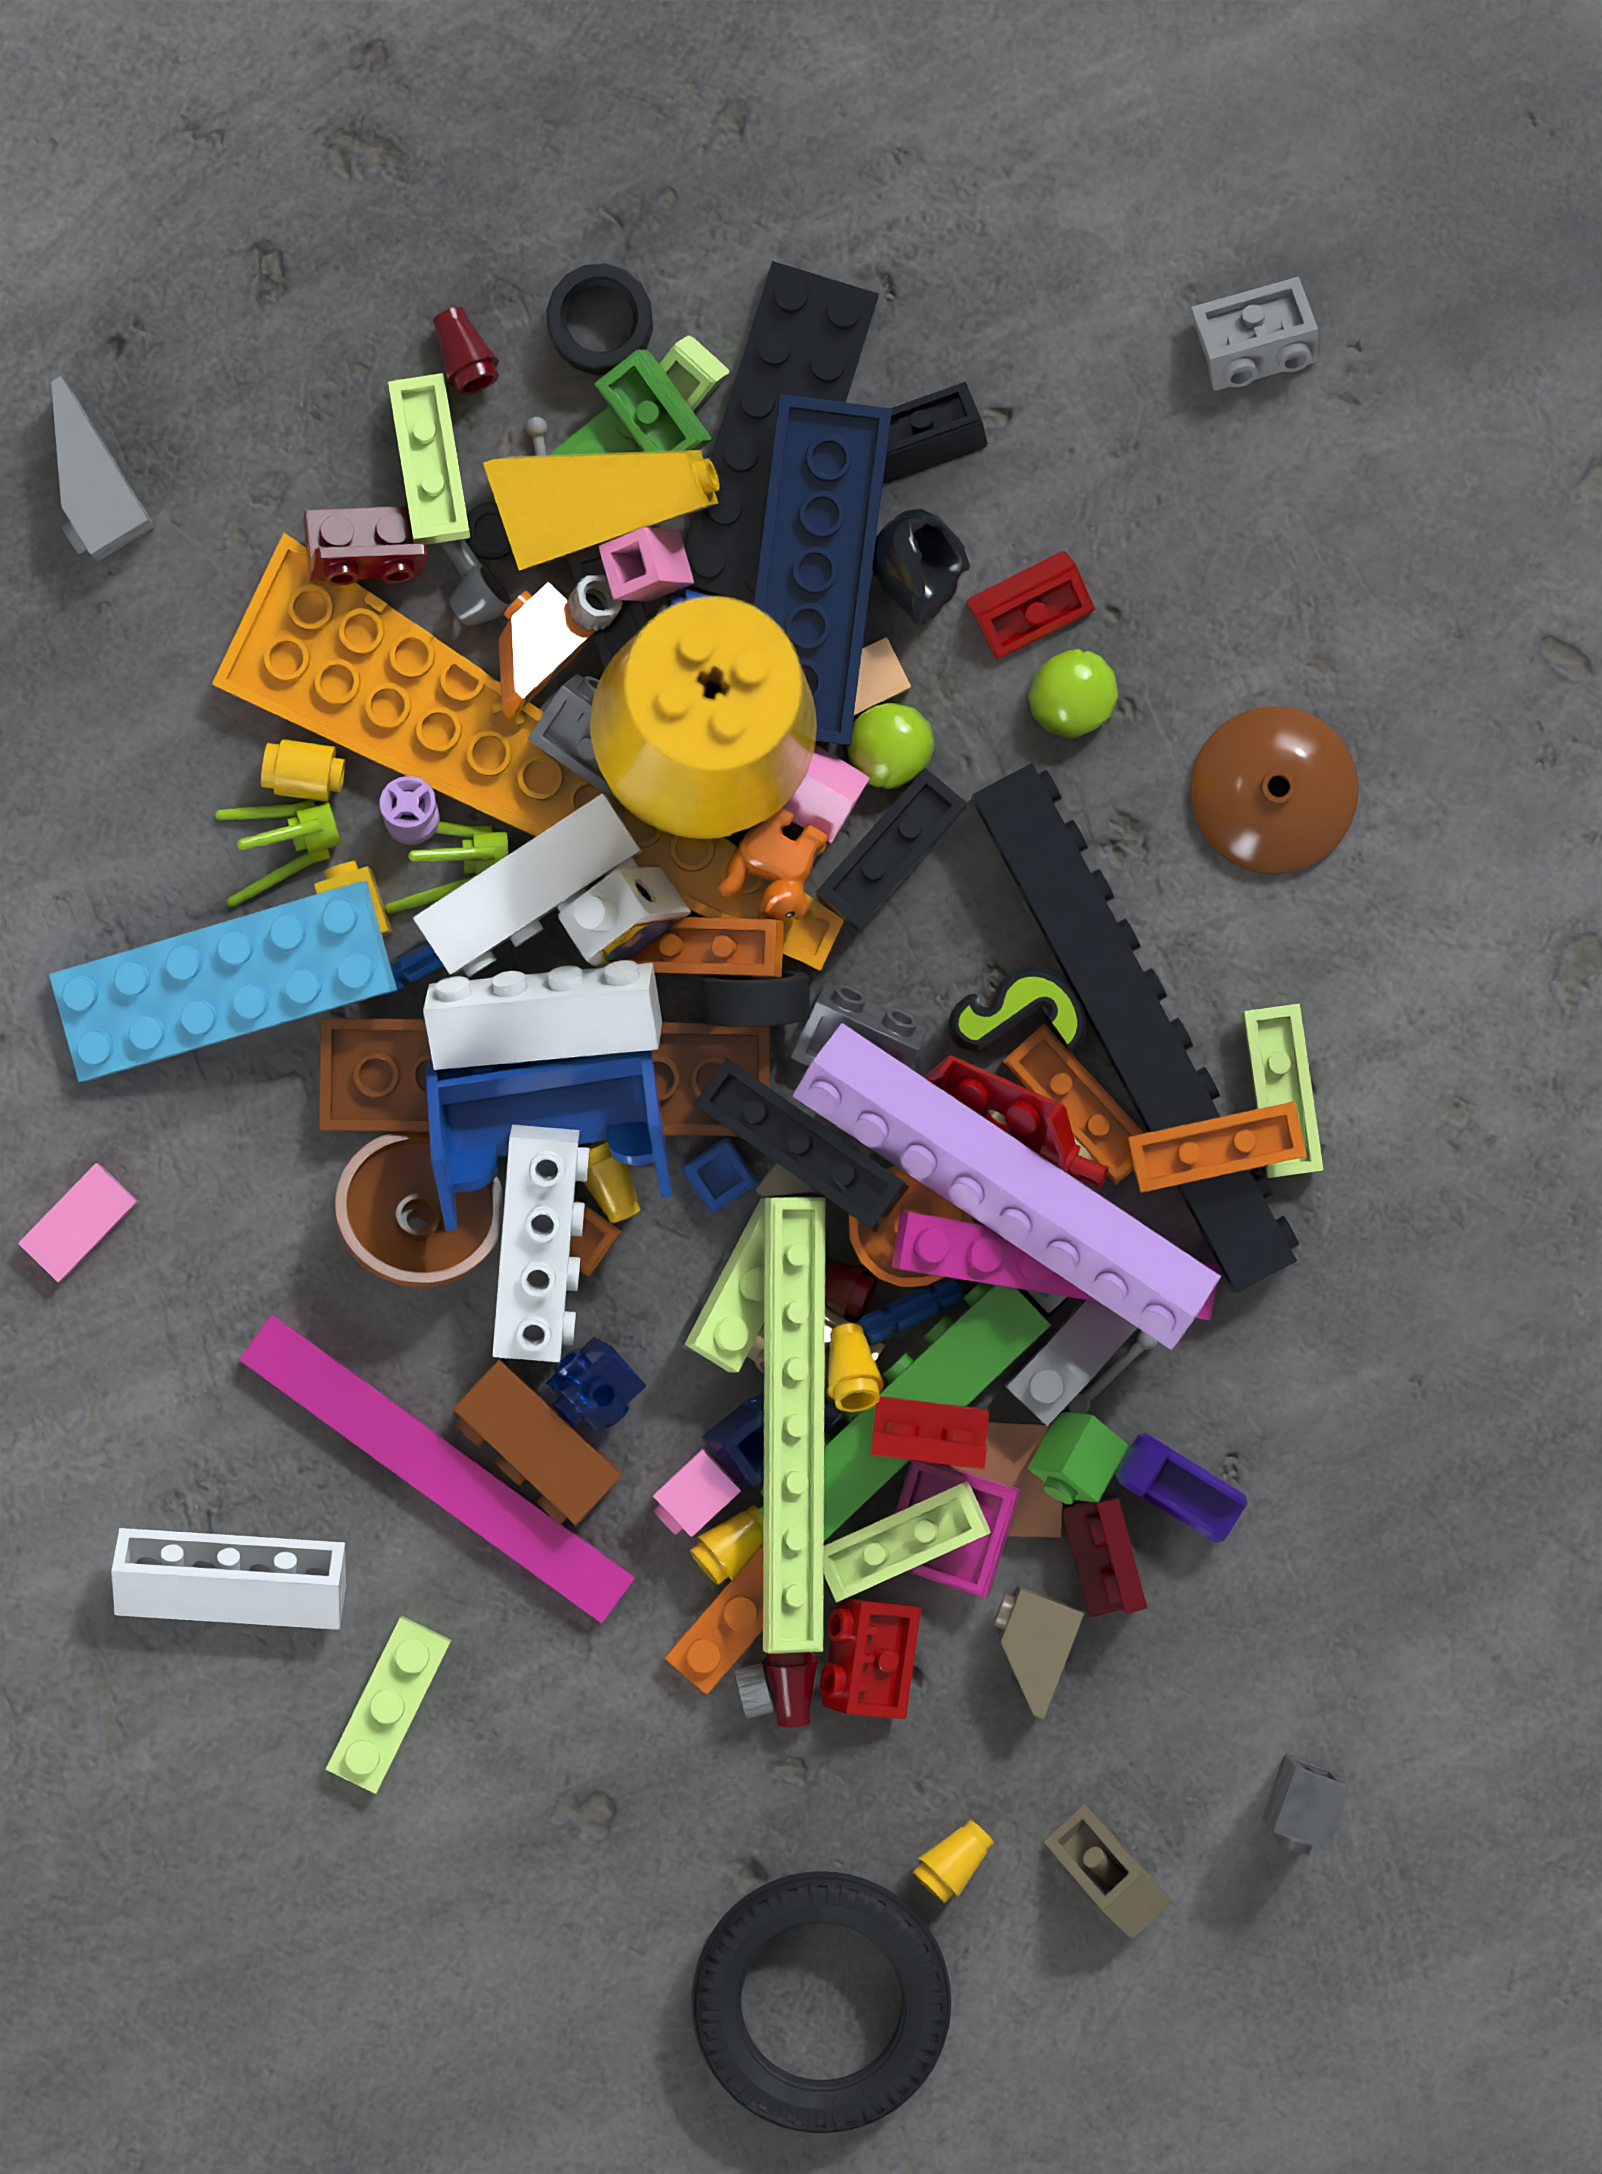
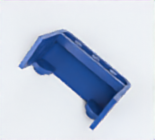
[426,1050,672,1231]

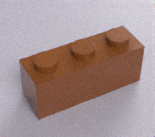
[453,1358,624,1526]

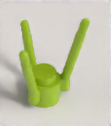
[215,800,341,908]
[385,816,509,914]

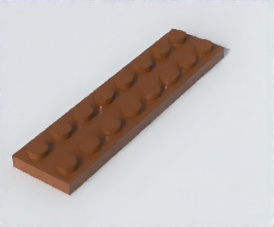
[319,1018,770,1136]

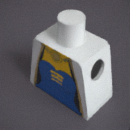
[558,866,691,968]

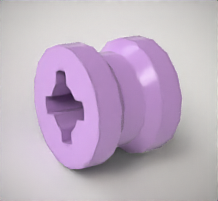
[380,776,440,845]

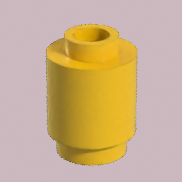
[261,739,345,802]

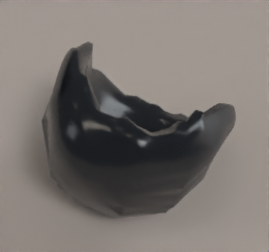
[872,509,970,626]

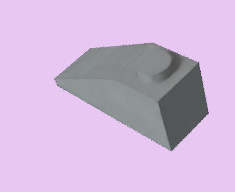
[51,376,155,561]
[1004,1300,1137,1426]

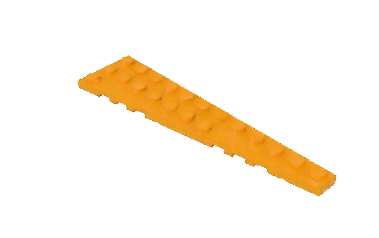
[212,532,844,972]

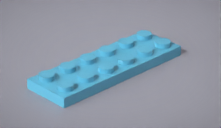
[49,881,397,1082]

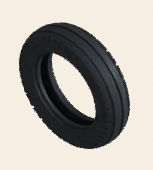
[692,1871,951,2133]

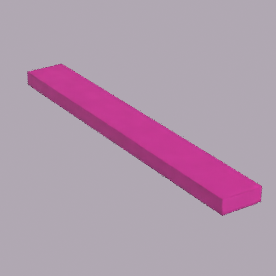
[239,1314,635,1624]

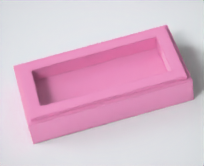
[18,1163,139,1282]

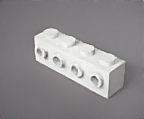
[413,793,643,978]
[423,960,662,1070]
[492,1125,589,1362]
[111,1528,346,1630]

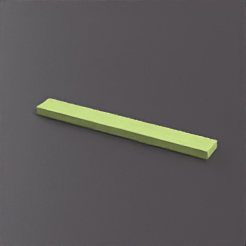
[763,1197,825,1653]

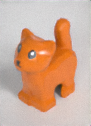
[718,808,828,922]

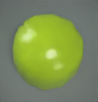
[1027,649,1119,739]
[845,703,936,789]

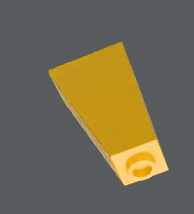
[483,450,719,570]

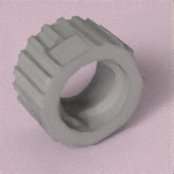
[567,575,623,631]
[735,1663,774,1718]

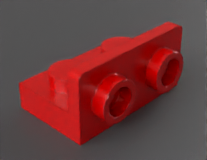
[870,1396,989,1469]
[820,1596,921,1719]

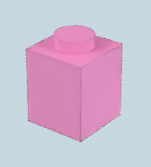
[598,527,694,602]
[783,745,870,844]
[653,1447,741,1537]

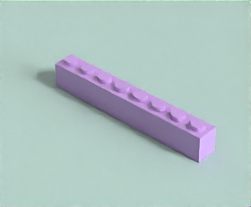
[792,1023,1221,1350]

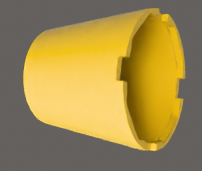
[590,597,817,839]

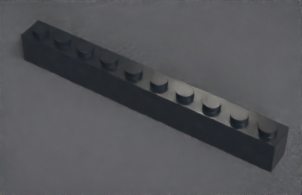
[971,763,1299,1293]

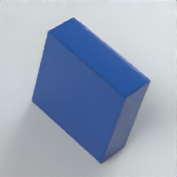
[681,1137,758,1214]

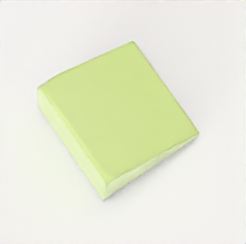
[659,336,729,412]

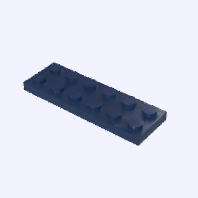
[753,394,892,746]

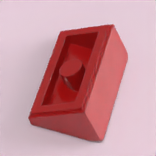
[966,551,1096,660]

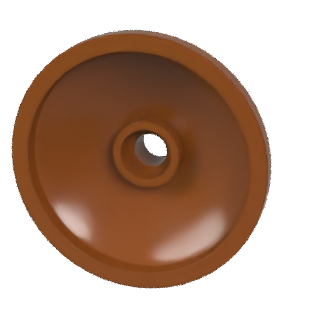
[1190,706,1359,874]
[335,1131,504,1288]

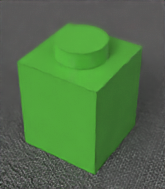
[1027,1412,1129,1504]

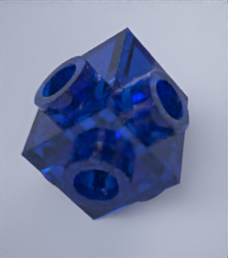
[546,1337,646,1432]

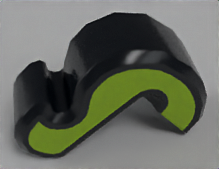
[948,966,1087,1054]

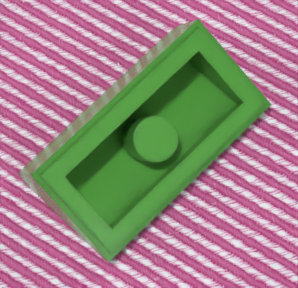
[594,350,712,452]

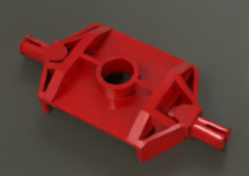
[924,1055,1109,1190]

